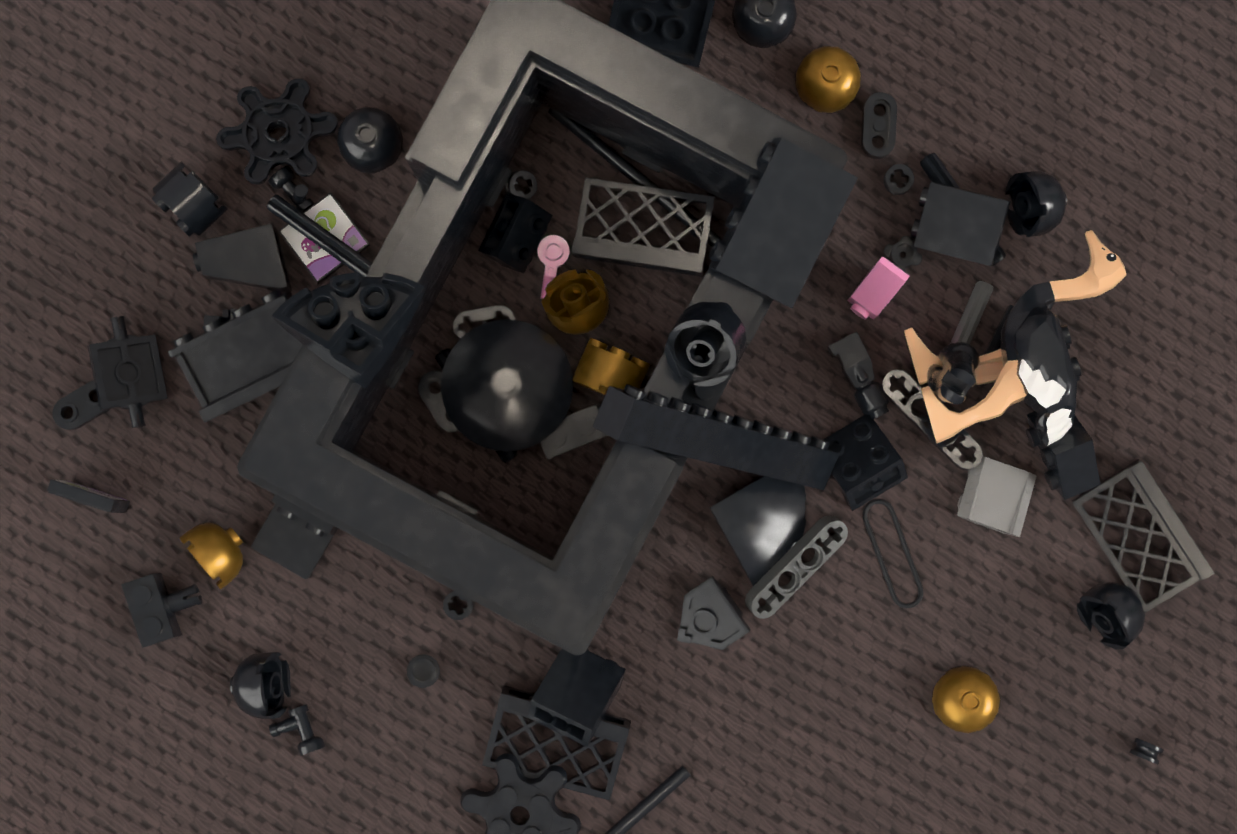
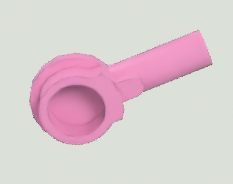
[537,235,570,299]

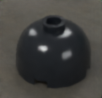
[732,0,797,48]
[337,107,403,174]
[1005,171,1067,237]
[1077,582,1145,649]
[230,652,291,719]

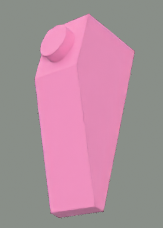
[847,256,910,320]

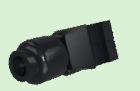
[827,332,889,420]

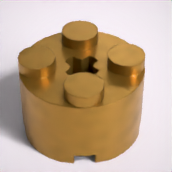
[573,338,650,395]

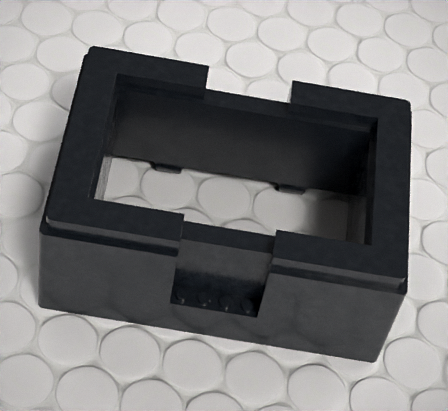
[237,0,847,655]

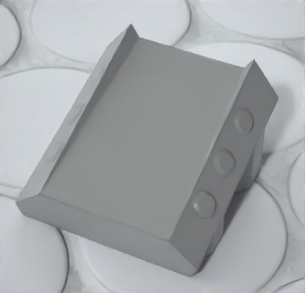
[957,456,1037,537]

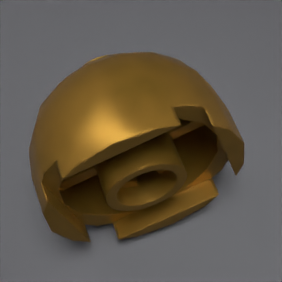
[796,46,861,113]
[541,269,609,335]
[179,523,243,590]
[932,666,1000,733]

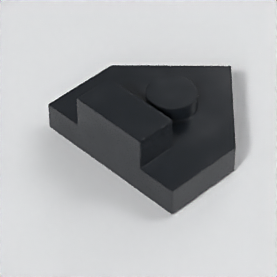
[677,576,751,650]

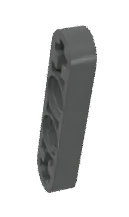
[745,515,848,619]

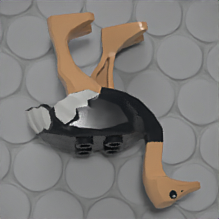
[904,230,1126,446]

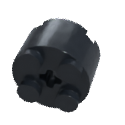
[152,161,228,237]
[665,302,746,387]

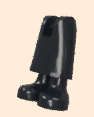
[927,342,979,404]

